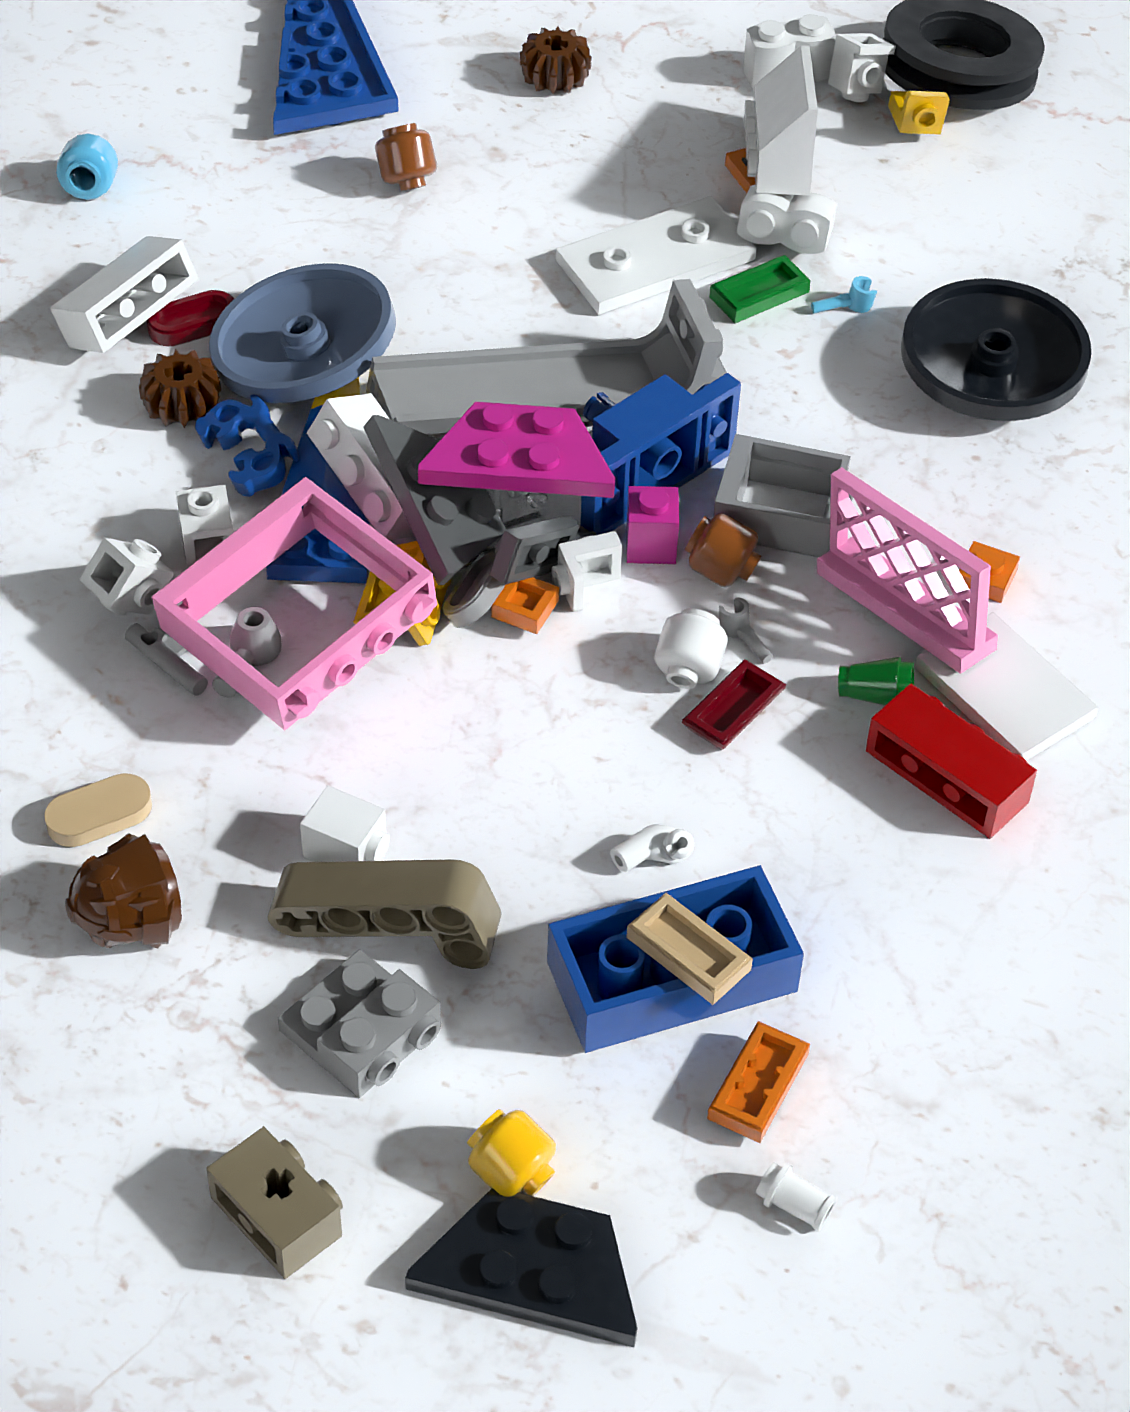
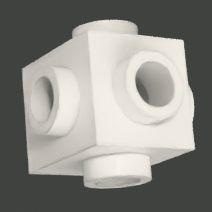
[79,537,174,615]

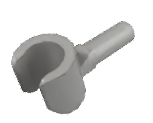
[719,597,773,663]

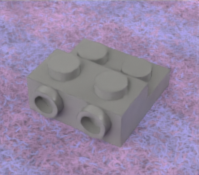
[278,949,441,1098]

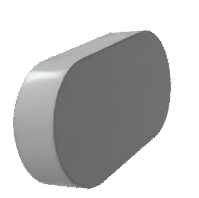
[443,547,506,628]

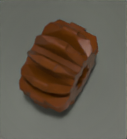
[520,26,592,95]
[139,348,221,428]

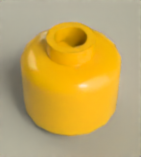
[467,1109,556,1197]

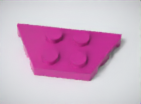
[418,402,615,498]

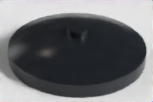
[901,278,1091,421]

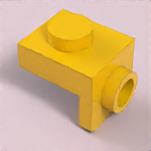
[888,91,949,134]

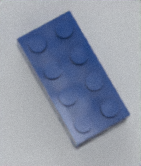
[547,865,804,1053]

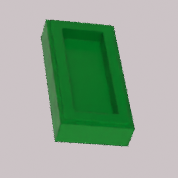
[709,255,811,324]

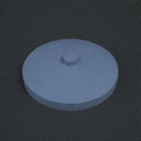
[209,263,396,403]

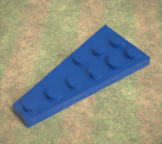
[273,0,399,135]

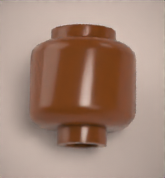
[375,123,437,191]
[684,513,762,588]

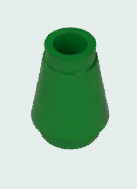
[838,657,914,705]

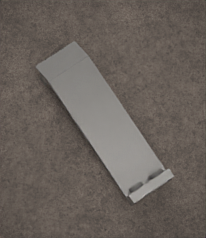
[366,279,727,434]

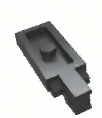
[490,516,596,584]

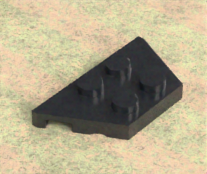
[405,1188,638,1347]

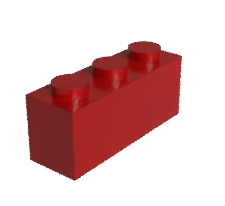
[865,683,1037,839]

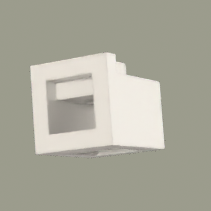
[828,33,895,102]

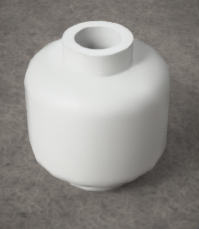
[654,608,728,689]

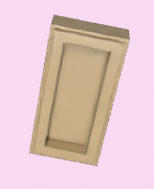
[627,893,753,1005]

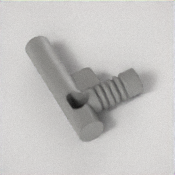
[125,623,208,696]

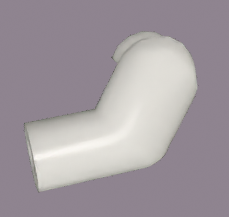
[610,824,694,873]

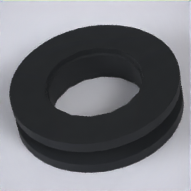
[883,0,1045,110]

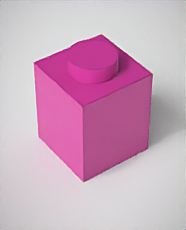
[626,486,679,564]

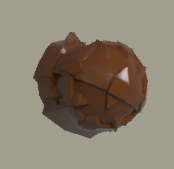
[65,833,182,948]

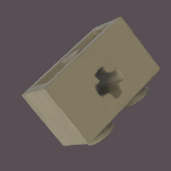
[206,1126,343,1279]

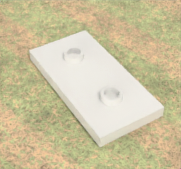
[555,196,757,315]

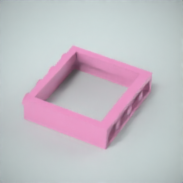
[152,477,437,731]

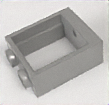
[713,434,853,557]

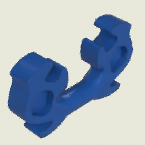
[195,394,299,497]

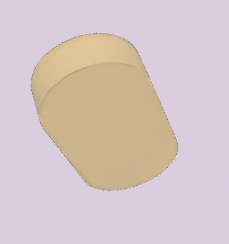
[44,773,152,847]

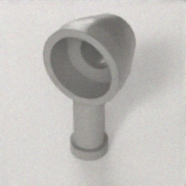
[212,607,282,698]

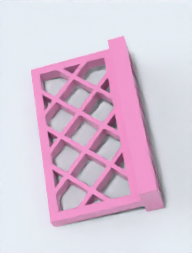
[817,467,998,674]

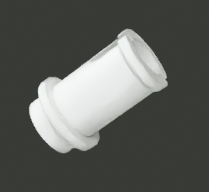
[756,1162,837,1231]

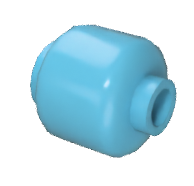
[56,133,118,200]

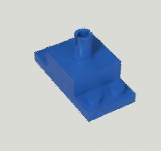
[580,372,741,535]

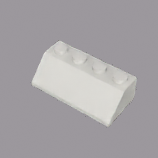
[744,46,818,195]

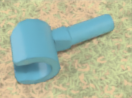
[811,276,877,313]

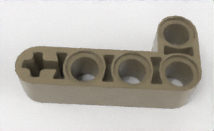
[267,859,502,969]

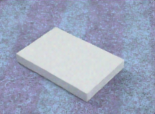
[915,612,1098,761]

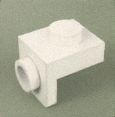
[551,531,622,612]

